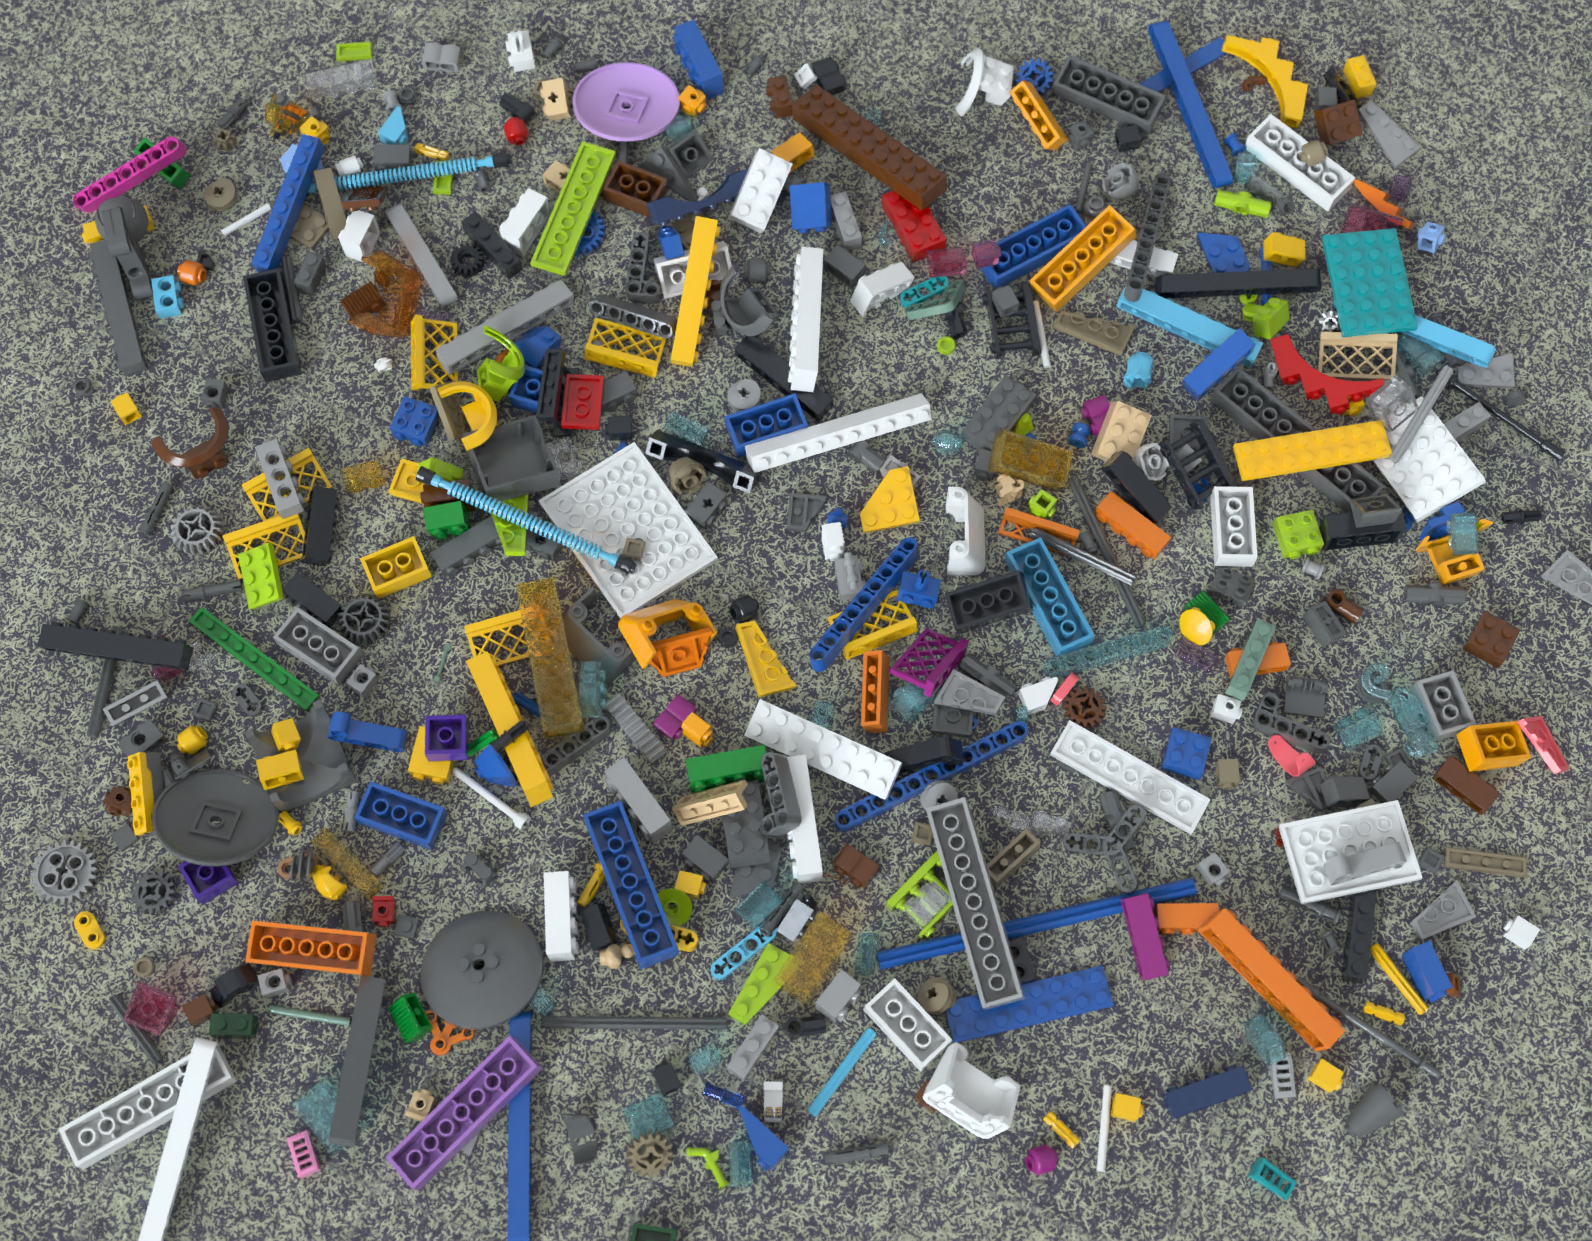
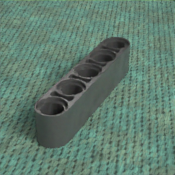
[588,294,677,339]
[540,716,612,778]

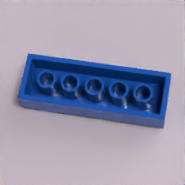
[976,204,1087,290]

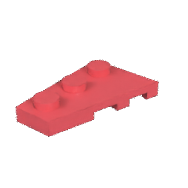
[1517,716,1570,774]

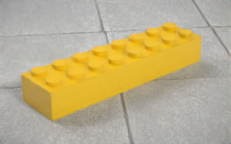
[466,651,554,807]

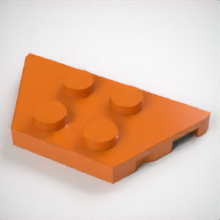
[649,627,712,677]

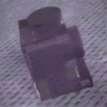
[1388,174,1413,204]

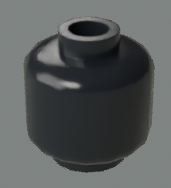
[729,595,759,623]

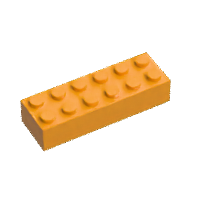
[1029,205,1136,313]

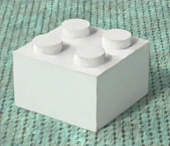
[339,210,380,263]

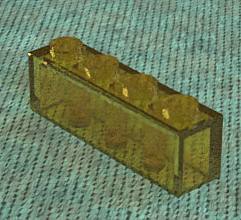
[311,827,384,901]

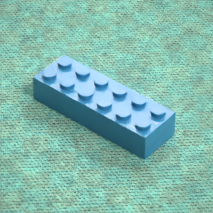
[1004,537,1095,659]

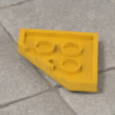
[860,466,920,533]

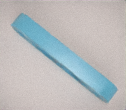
[710,923,777,980]

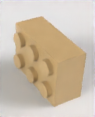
[1091,401,1152,462]

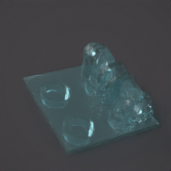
[622,1092,674,1139]

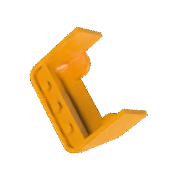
[618,599,717,669]

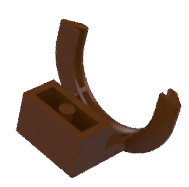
[151,407,229,479]

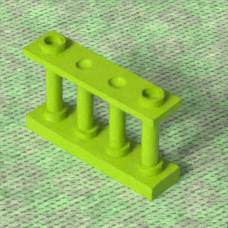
[886,850,954,940]

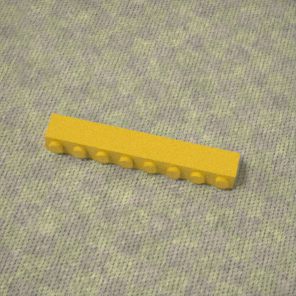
[671,216,720,367]

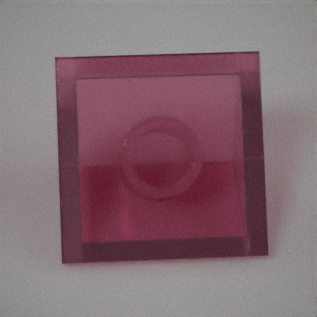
[123,981,177,1036]

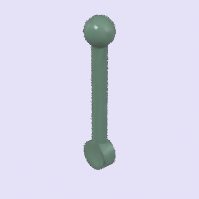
[434,644,451,682]

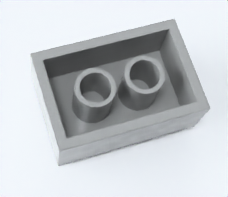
[1411,670,1477,742]

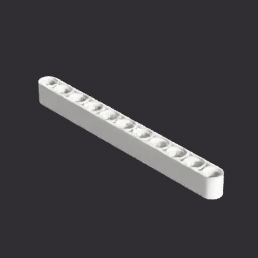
[138,1037,218,1241]

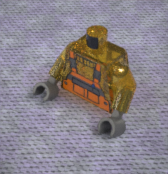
[265,93,322,140]

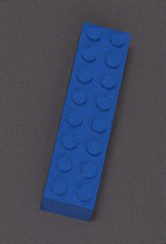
[583,801,679,970]

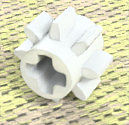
[1319,308,1340,332]

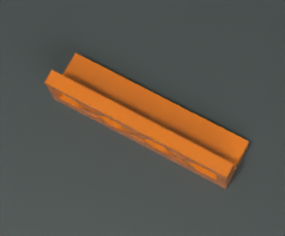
[998,507,1080,556]

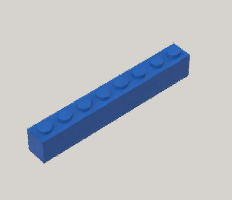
[251,134,325,273]

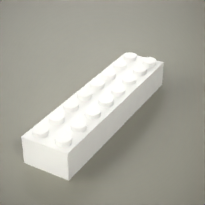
[788,247,823,392]
[58,1045,237,1169]

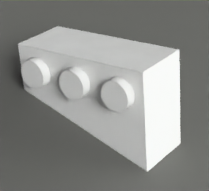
[850,261,914,317]

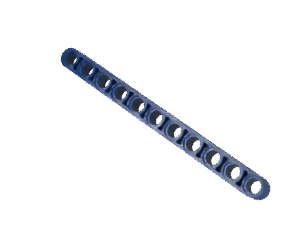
[1148,20,1233,189]
[835,721,1028,832]
[507,1012,532,1241]

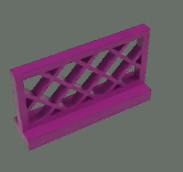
[890,628,969,698]

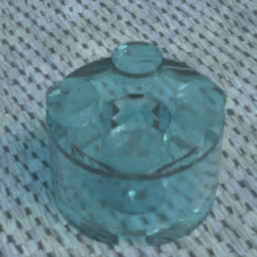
[890,677,936,723]

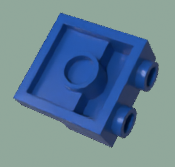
[1419,501,1466,541]

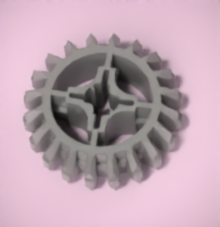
[170,504,223,556]

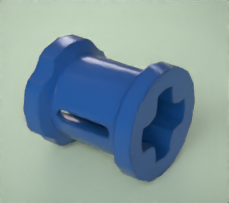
[1223,133,1246,157]

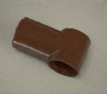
[1324,589,1364,624]

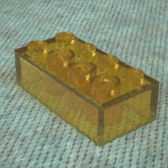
[988,430,1073,491]
[772,911,853,1005]

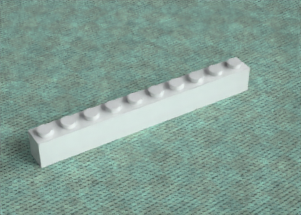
[745,393,932,473]

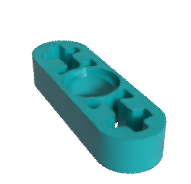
[900,275,949,308]

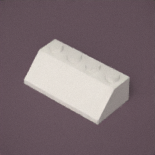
[653,241,735,299]

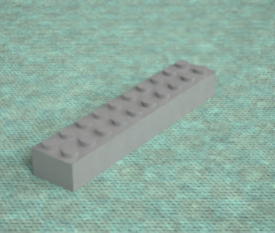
[926,797,1025,1010]

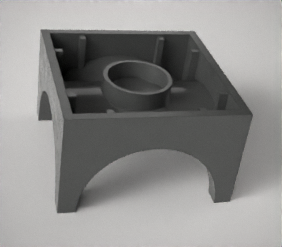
[244,700,357,813]

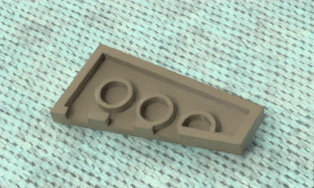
[1053,310,1136,356]

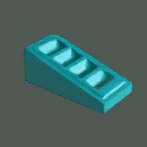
[1247,1157,1297,1200]

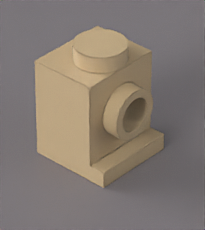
[405,1089,436,1122]

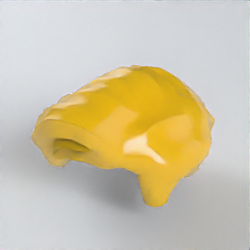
[312,865,348,901]

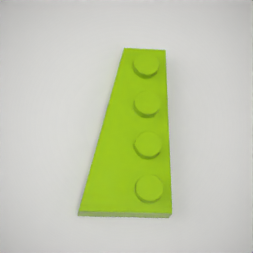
[728,943,804,1025]

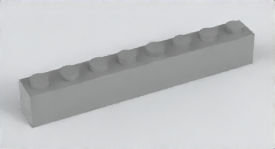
[436,279,574,376]

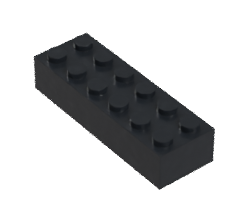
[243,268,302,382]

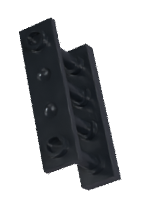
[982,282,1041,360]
[536,348,580,437]
[1158,420,1238,510]

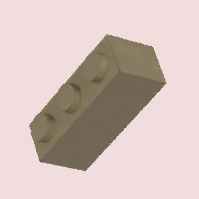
[987,828,1041,889]

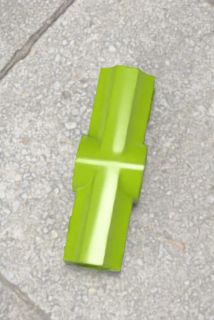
[1214,189,1271,218]

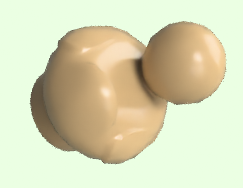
[600,943,634,969]

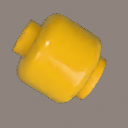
[177,725,208,755]

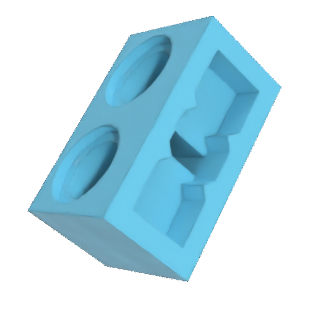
[151,275,184,319]

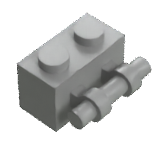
[834,552,866,601]

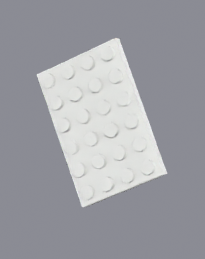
[1372,396,1486,523]
[1278,800,1422,904]

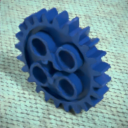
[575,209,605,259]

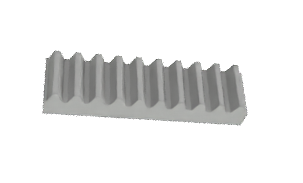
[603,693,667,765]

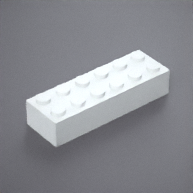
[1245,114,1355,212]
[787,755,823,884]

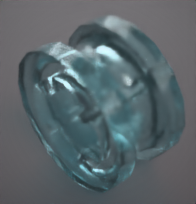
[1015,706,1028,723]

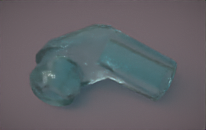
[878,221,893,247]

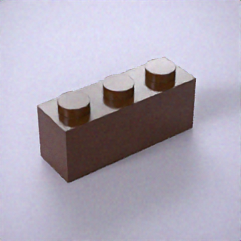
[1432,755,1500,815]

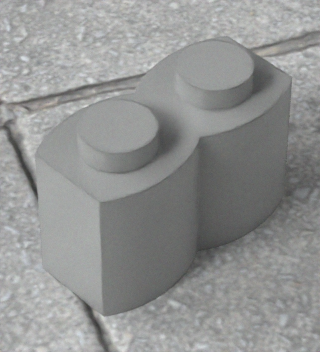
[422,42,462,72]

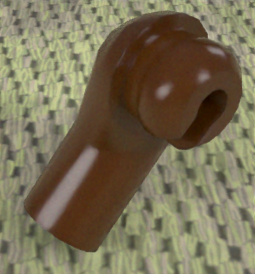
[1242,76,1266,92]

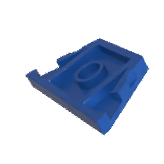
[1197,233,1251,273]

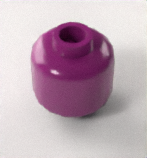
[1025,1144,1058,1175]

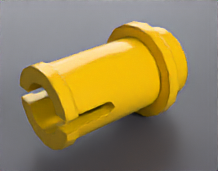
[278,811,303,836]

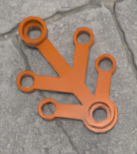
[426,1010,475,1056]

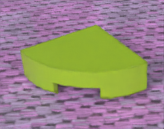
[1015,413,1034,439]

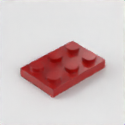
[561,374,604,430]

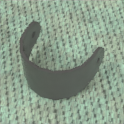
[562,1113,598,1167]

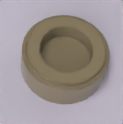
[133,957,155,978]

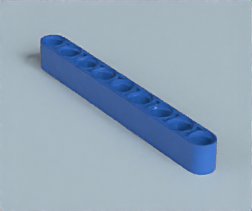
[809,537,919,672]

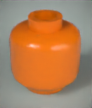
[177,260,207,286]

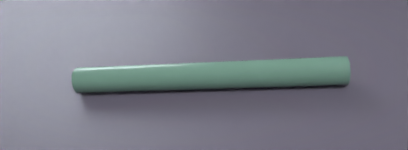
[268,1005,351,1026]

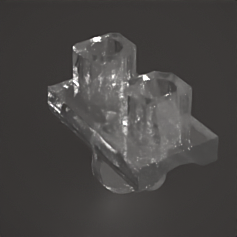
[184,640,216,676]

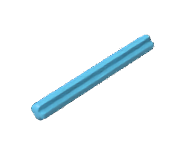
[808,1028,876,1117]

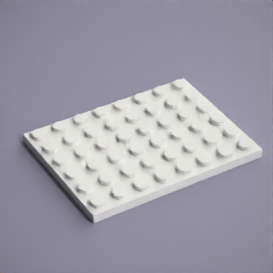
[538,442,718,619]

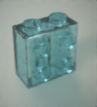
[579,661,607,718]

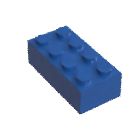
[673,19,723,100]
[724,393,808,458]
[354,781,448,850]

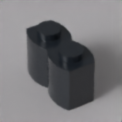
[811,56,847,95]

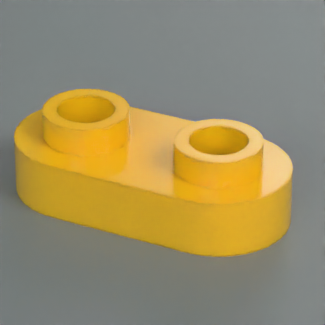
[74,911,106,950]

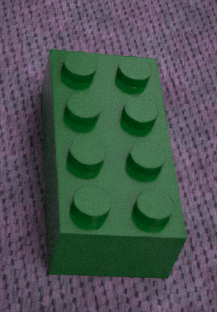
[685,745,766,793]

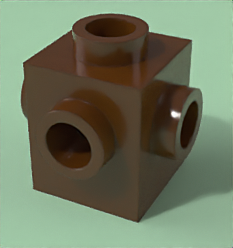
[103,786,132,817]

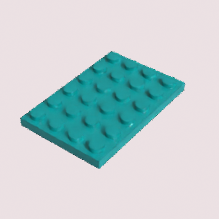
[1322,228,1418,337]

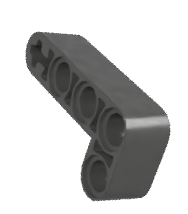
[625,232,661,304]
[1252,692,1330,754]
[760,752,802,836]

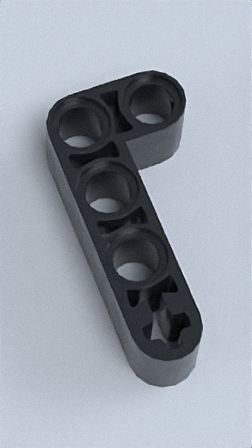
[884,737,964,774]

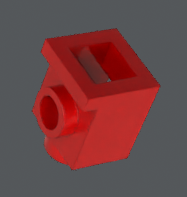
[372,896,396,928]

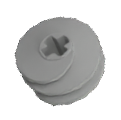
[727,379,761,412]
[920,780,958,810]

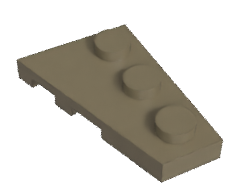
[429,381,466,441]

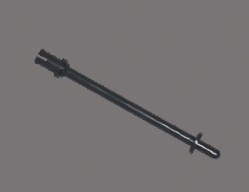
[1436,369,1566,462]

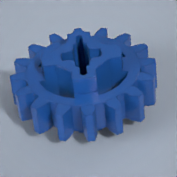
[1015,58,1054,95]

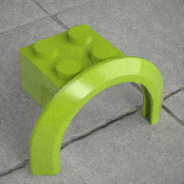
[477,326,525,402]

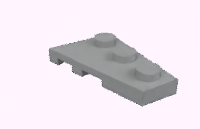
[1456,353,1515,389]

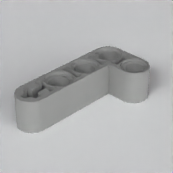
[1323,842,1407,885]

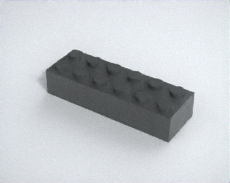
[1053,55,1166,135]

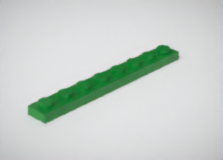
[189,607,320,712]

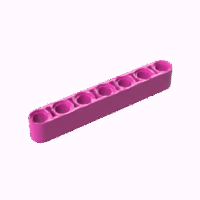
[73,137,187,213]

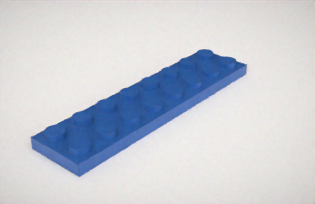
[945,966,1114,1043]

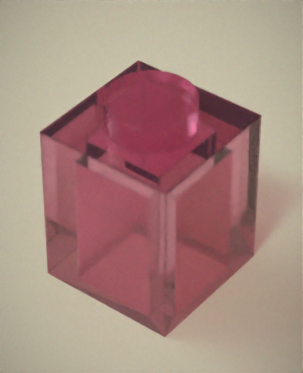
[971,239,1001,269]

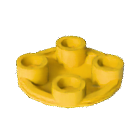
[1179,607,1215,646]

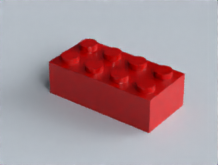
[881,191,947,263]

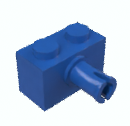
[896,570,941,609]

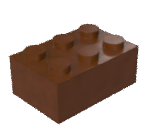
[603,160,668,218]

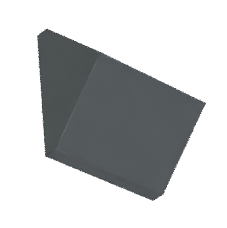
[668,129,714,179]
[1350,494,1402,528]

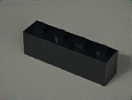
[461,211,523,280]
[1100,451,1172,523]
[301,485,339,566]

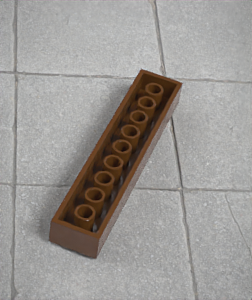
[792,85,947,211]

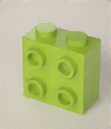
[1272,510,1324,560]

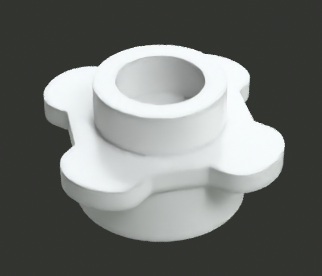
[374,357,393,373]

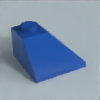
[508,326,562,369]
[474,744,517,787]

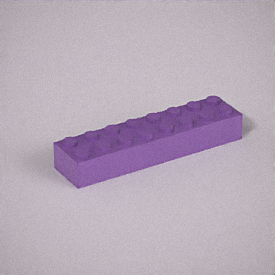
[386,1036,543,1190]

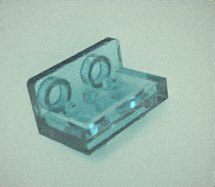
[1333,709,1383,751]

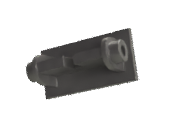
[1246,175,1285,208]

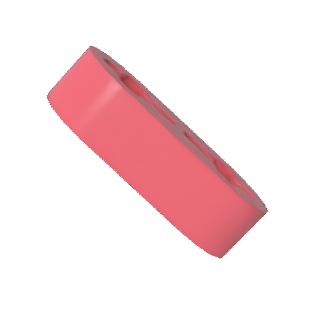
[1050,672,1079,706]

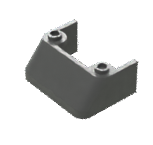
[556,587,636,684]

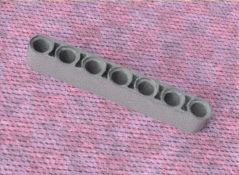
[384,203,458,308]

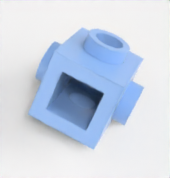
[1417,222,1446,253]

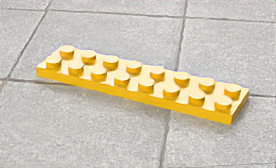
[1233,420,1392,481]

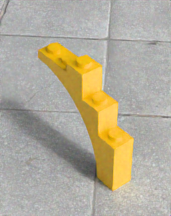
[1222,35,1308,129]

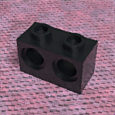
[1009,939,1035,984]

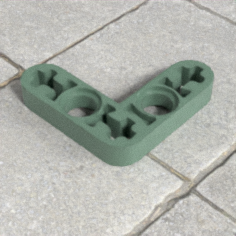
[905,279,966,320]

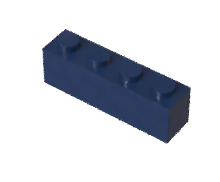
[1162,1064,1253,1120]

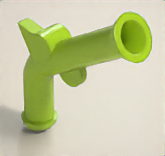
[686,1146,730,1189]

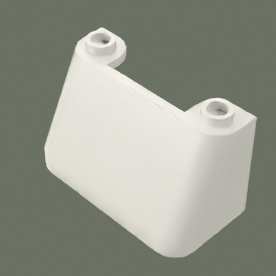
[945,487,985,575]
[923,1042,1021,1138]

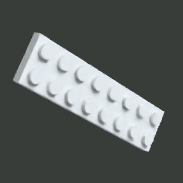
[744,699,903,800]
[1050,720,1211,835]

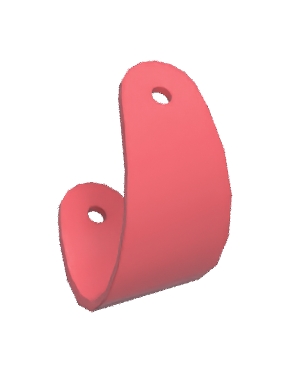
[1268,734,1316,777]

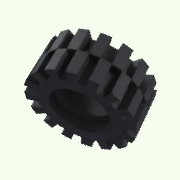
[450,243,485,278]

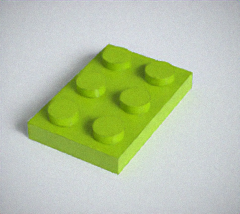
[238,543,284,610]

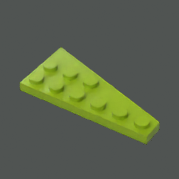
[491,494,529,556]

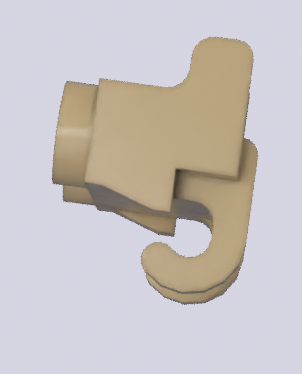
[995,473,1024,507]

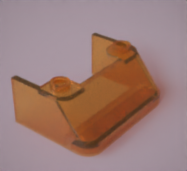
[348,250,421,338]

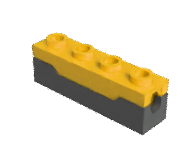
[127,752,164,836]

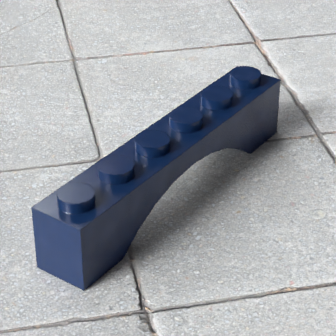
[646,169,748,226]

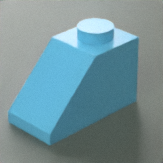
[378,106,408,145]

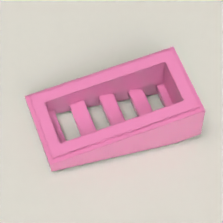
[287,1130,321,1179]

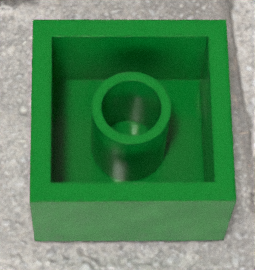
[423,501,471,541]

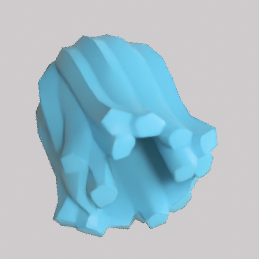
[1123,352,1154,389]

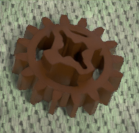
[1063,686,1107,729]

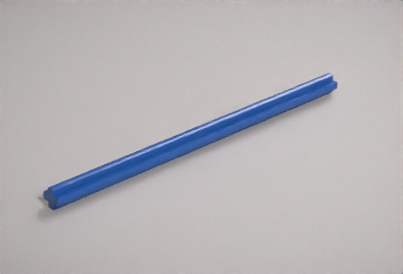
[876,877,1197,970]

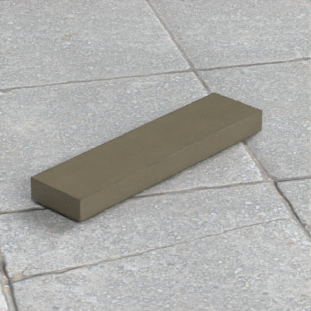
[313,168,346,241]
[1444,847,1527,878]

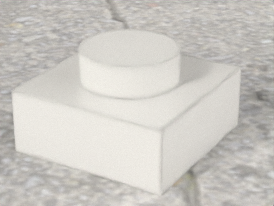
[794,63,817,89]

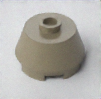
[669,457,707,495]

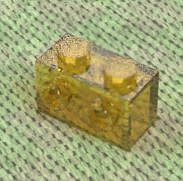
[342,460,386,493]

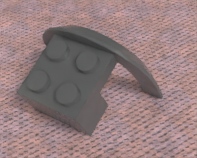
[720,264,779,336]

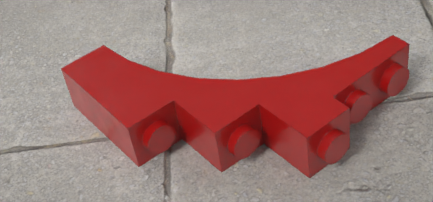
[1270,334,1386,415]

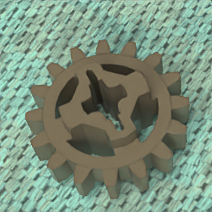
[626,1130,673,1178]

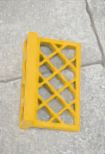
[411,314,458,391]
[584,318,666,378]
[242,448,333,521]
[222,513,305,580]
[827,589,917,660]
[464,604,553,666]

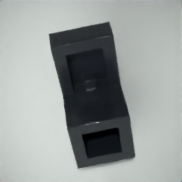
[209,963,258,1008]

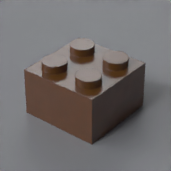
[1313,100,1363,146]
[1463,611,1521,668]

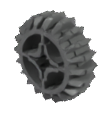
[337,594,391,646]

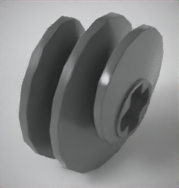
[290,845,315,882]

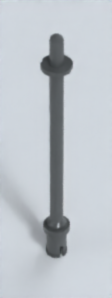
[1296,976,1442,1078]

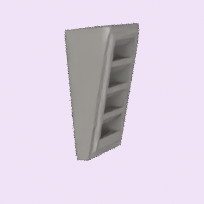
[1268,1053,1296,1099]

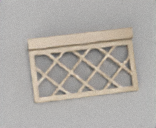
[1318,332,1398,381]

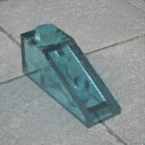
[1388,332,1444,378]

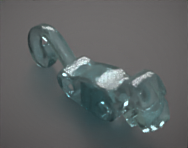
[1362,663,1439,757]

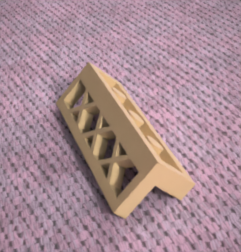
[672,780,748,826]

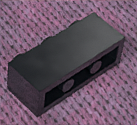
[282,572,343,628]

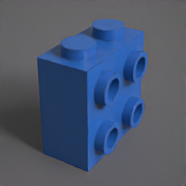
[390,396,440,447]

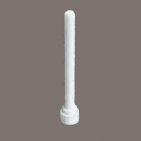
[452,767,531,830]

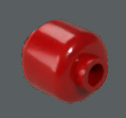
[503,117,529,146]

